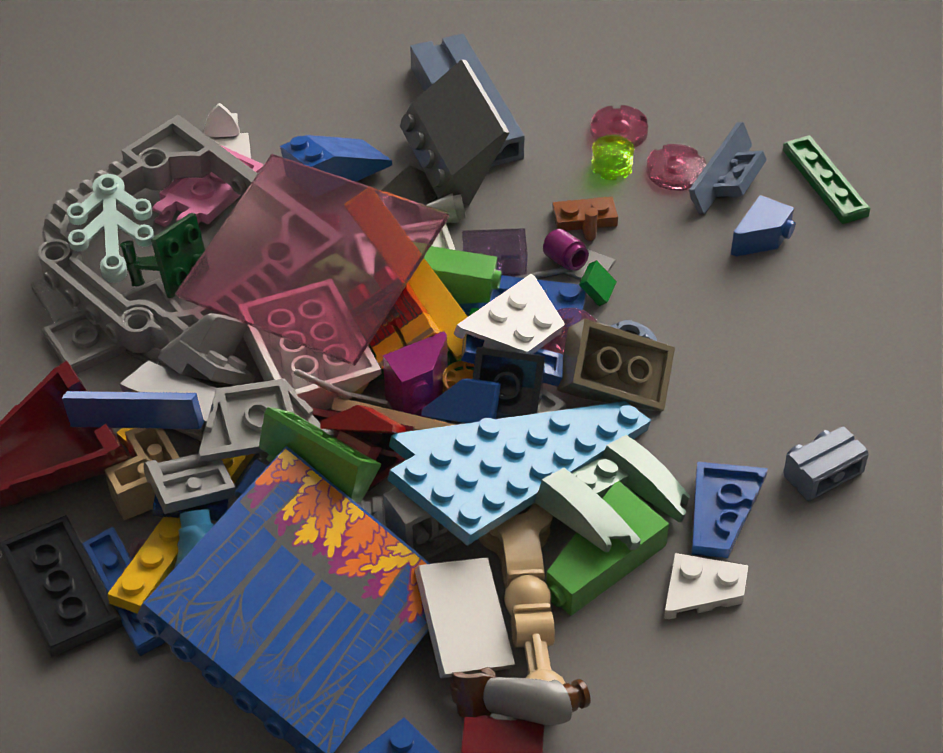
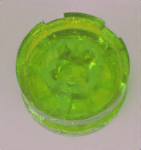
[591,135,634,180]

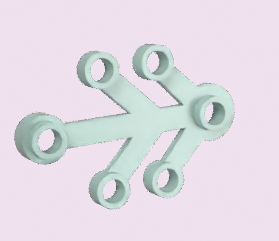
[67,174,154,283]

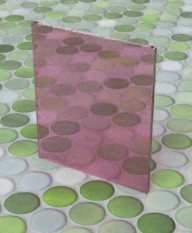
[175,154,450,366]

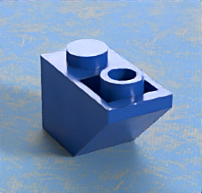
[421,378,501,424]

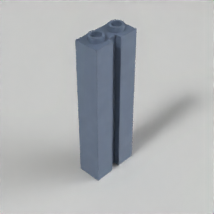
[410,34,525,167]

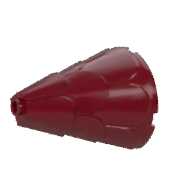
[0,360,130,509]

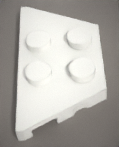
[454,274,565,354]

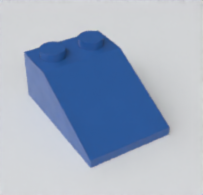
[280,135,393,199]

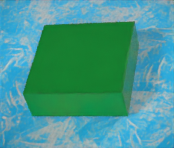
[579,260,617,306]

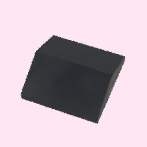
[473,347,545,419]

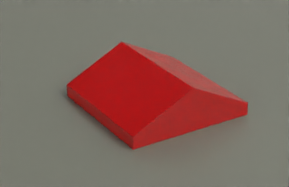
[320,404,406,434]

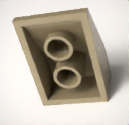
[557,319,675,412]

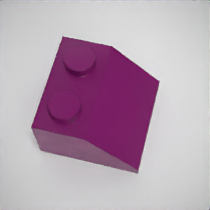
[383,331,448,418]

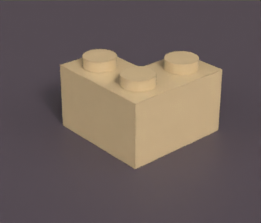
[104,428,180,520]

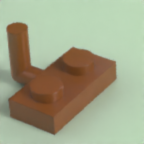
[552,196,618,241]

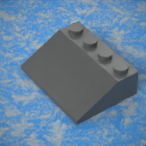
[400,59,510,205]

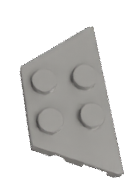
[197,379,334,463]

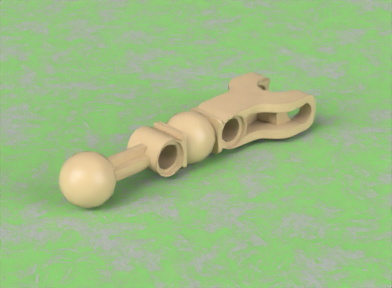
[479,503,565,684]

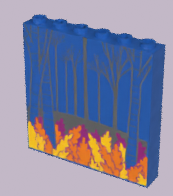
[136,446,431,753]

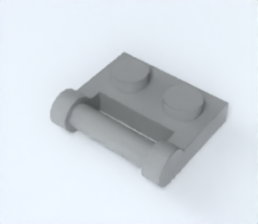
[143,454,235,514]

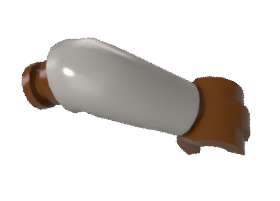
[450,667,591,726]

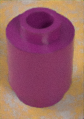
[543,229,589,270]

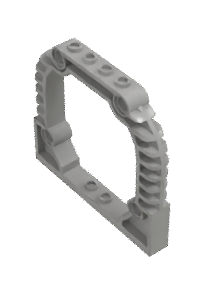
[38,115,346,353]

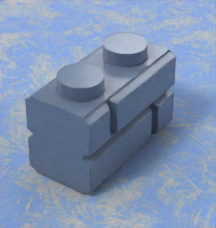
[783,426,869,501]

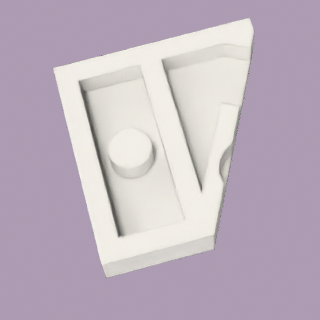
[664,553,748,619]

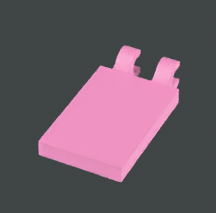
[152,145,265,227]

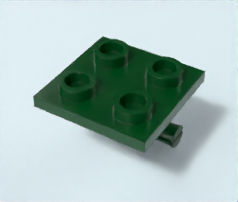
[120,213,211,298]

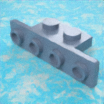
[689,122,767,214]

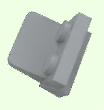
[158,313,256,385]

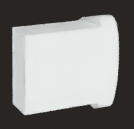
[204,103,240,137]

